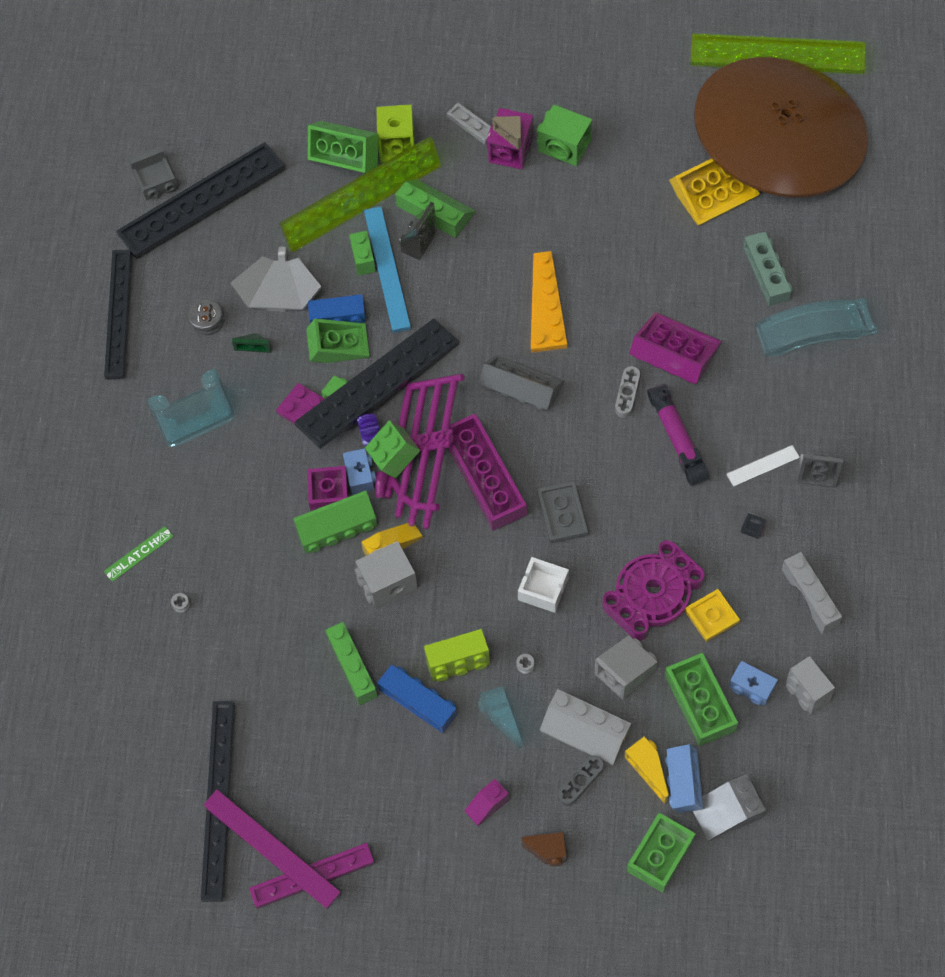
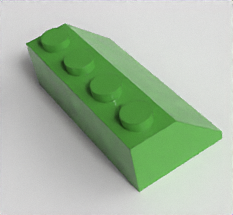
[395,179,476,238]
[293,491,377,554]

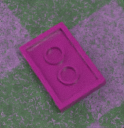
[276,383,324,424]

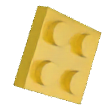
[685,589,740,642]

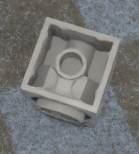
[354,541,417,609]

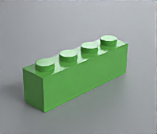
[325,622,377,706]

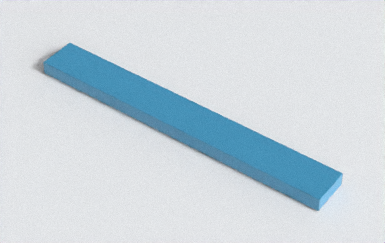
[364,206,411,333]

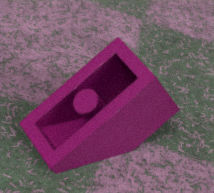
[464,779,509,826]

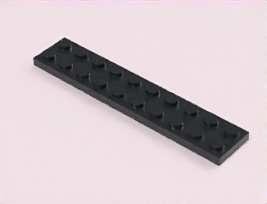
[116,142,285,259]
[295,318,459,449]

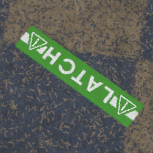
[104,526,173,582]

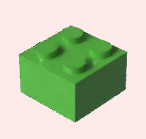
[365,420,420,478]

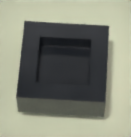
[740,513,766,539]

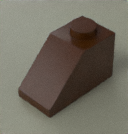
[522,832,566,867]

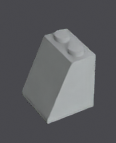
[595,635,658,701]

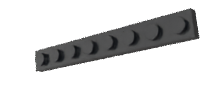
[104,250,132,380]

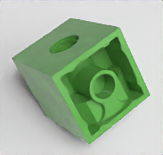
[537,104,592,167]

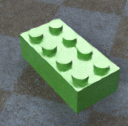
[308,121,378,173]
[665,653,738,746]

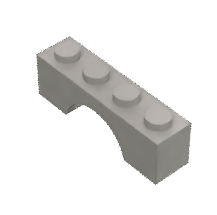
[782,552,842,634]

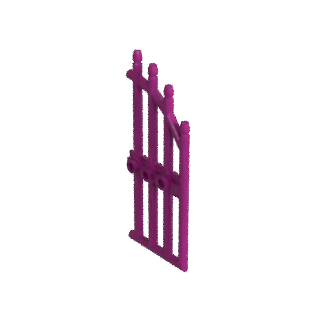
[384,374,465,530]

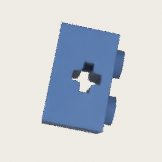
[343,448,376,495]
[729,661,778,706]

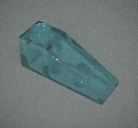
[477,686,523,748]

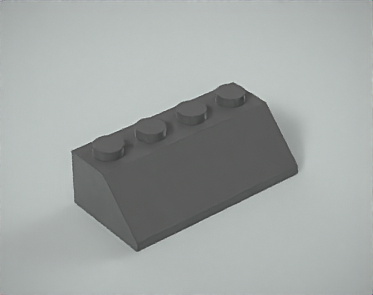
[478,355,564,410]

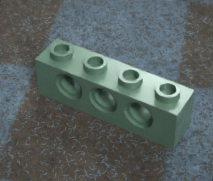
[743,232,793,306]

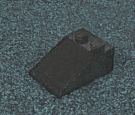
[399,202,437,260]

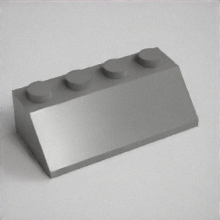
[540,689,631,766]

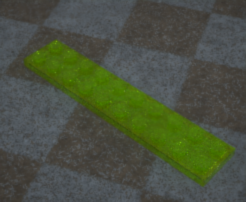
[690,33,865,74]
[279,136,441,253]

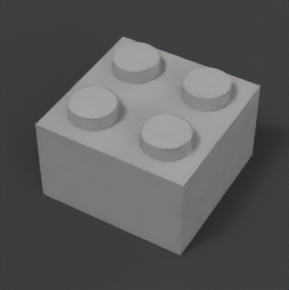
[786,656,835,715]

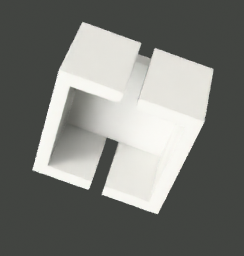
[518,557,569,613]

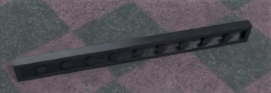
[201,701,234,902]

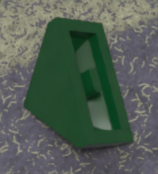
[232,333,271,353]

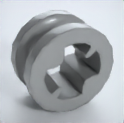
[171,593,190,613]
[516,654,534,674]

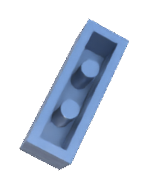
[665,744,703,814]

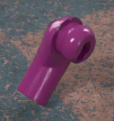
[375,471,389,498]

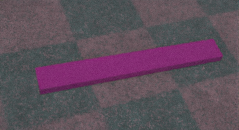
[203,790,341,910]

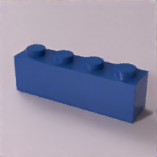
[377,664,457,733]

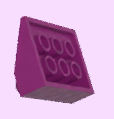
[629,312,722,384]

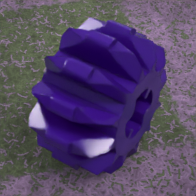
[358,414,380,446]

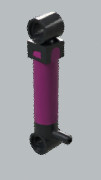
[647,384,710,486]

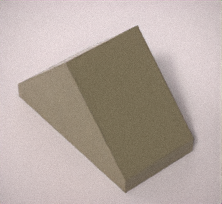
[493,116,521,150]

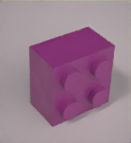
[307,466,349,511]

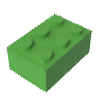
[627,813,696,893]

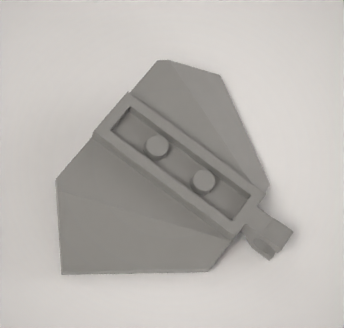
[231,247,321,312]

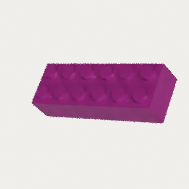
[448,413,527,531]

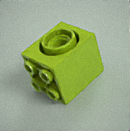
[376,104,415,162]

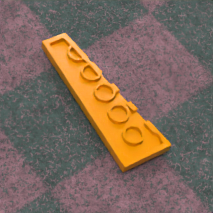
[531,251,567,353]

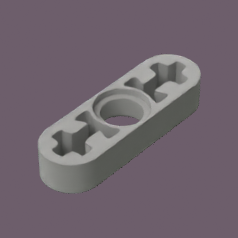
[615,366,640,418]

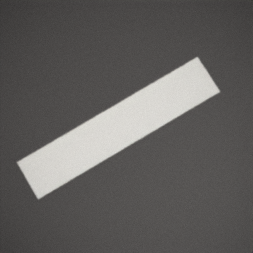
[727,445,800,486]

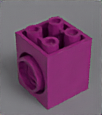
[487,108,534,170]

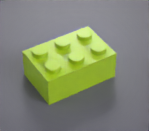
[424,629,490,682]

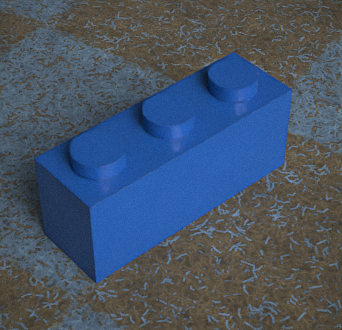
[308,294,366,323]

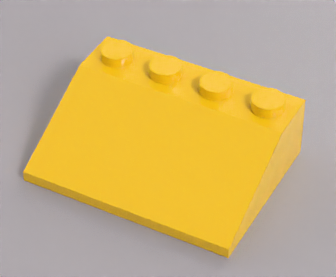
[669,158,760,225]

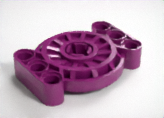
[602,540,705,641]

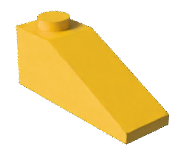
[361,523,423,556]
[625,737,668,804]

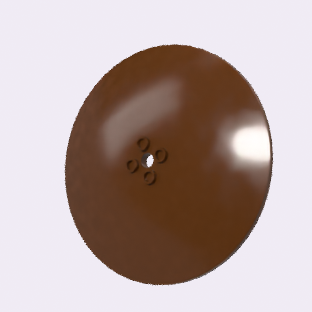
[694,57,868,197]

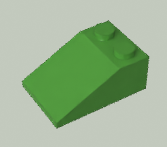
[306,318,369,363]

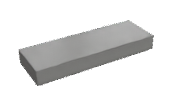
[446,103,491,145]

